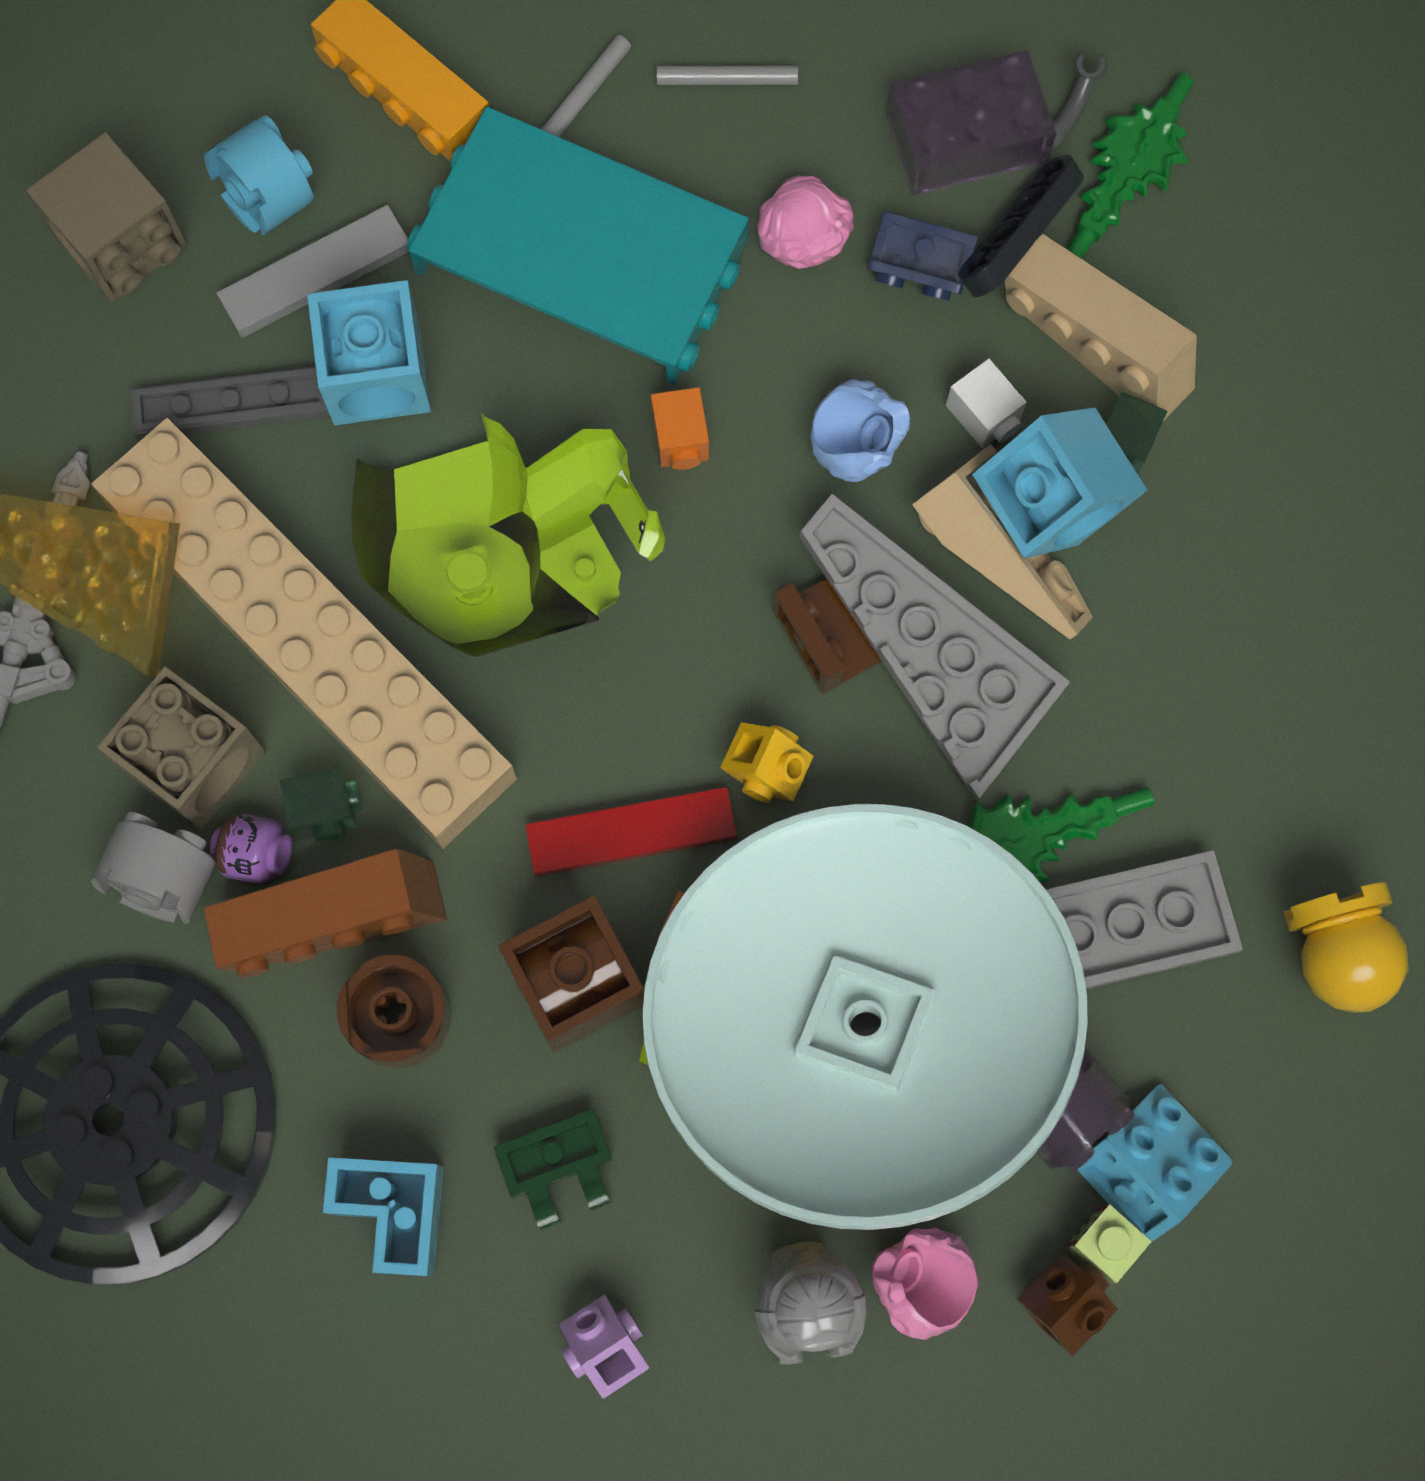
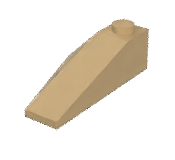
[912,444,1093,639]

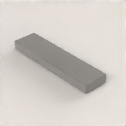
[216,205,409,339]

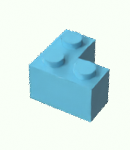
[323,1157,444,1277]

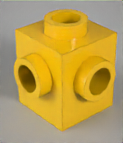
[720,722,814,803]

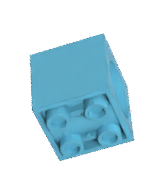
[307,280,431,426]
[972,407,1148,559]

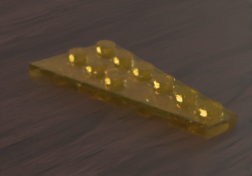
[0,493,180,676]

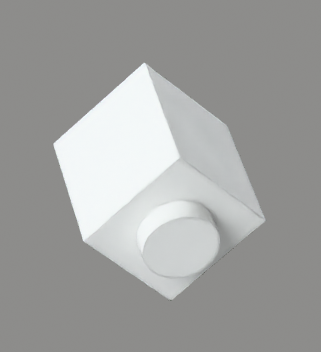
[946,359,1027,449]

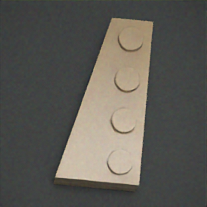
[1005,234,1197,428]

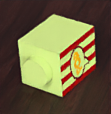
[1065,1204,1152,1284]

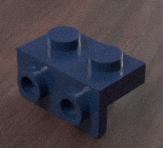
[867,211,978,301]

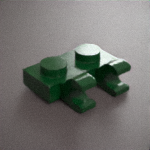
[493,1108,613,1230]

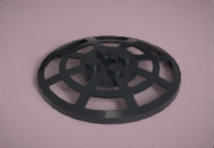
[0,964,277,1285]

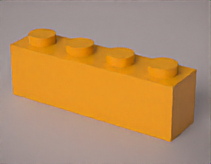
[310,0,489,162]

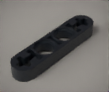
[958,155,1084,297]

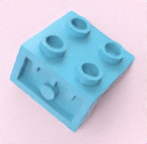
[1073,1084,1233,1242]

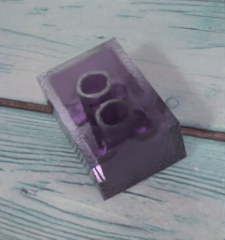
[885,50,1057,196]

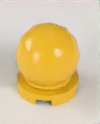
[1283,882,1409,1013]

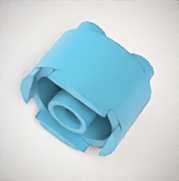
[204,115,314,236]

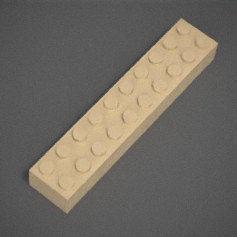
[91,418,517,849]

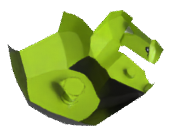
[351,413,665,657]

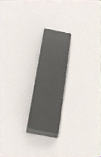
[130,366,330,441]

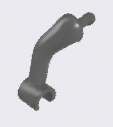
[1023,52,1108,150]

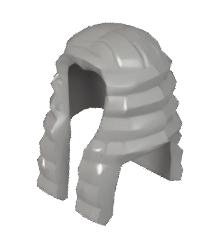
[754,1241,867,1365]

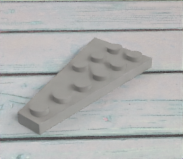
[799,494,1070,802]

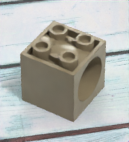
[25,132,187,303]
[97,666,265,831]

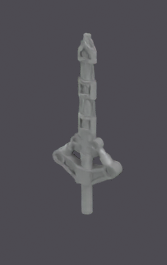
[0,451,90,730]

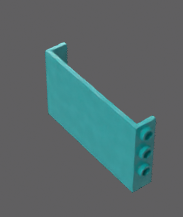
[407,106,749,385]

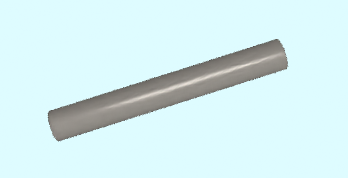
[541,35,631,137]
[657,65,798,85]

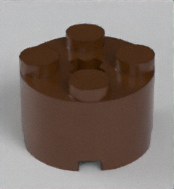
[337,955,451,1068]

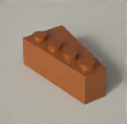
[204,848,447,978]

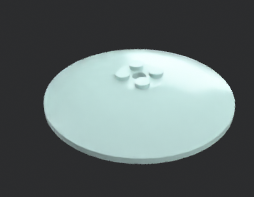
[643,804,1088,1230]

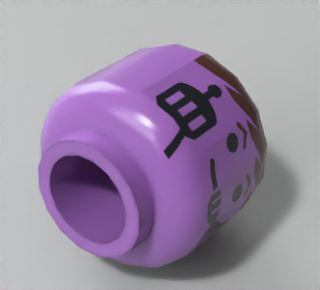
[210,813,293,885]

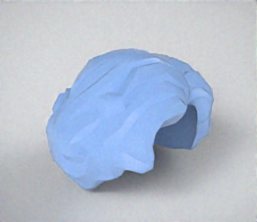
[810,379,911,482]

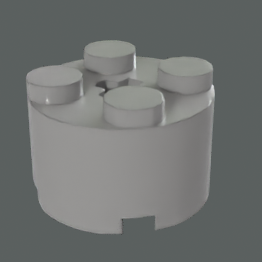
[91,812,215,924]

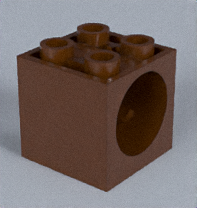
[498,895,645,1053]

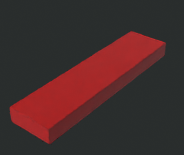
[525,787,737,877]

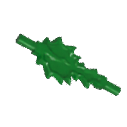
[1067,73,1194,259]
[968,787,1155,882]

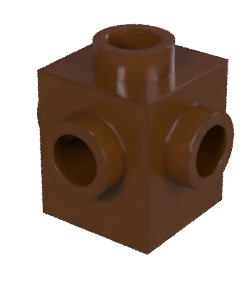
[1017,1253,1118,1357]

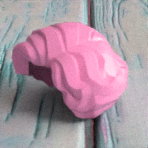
[756,175,854,269]
[871,1227,980,1340]

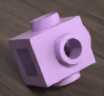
[558,1294,649,1399]

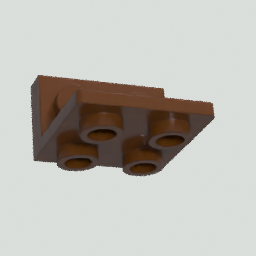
[772,578,882,694]

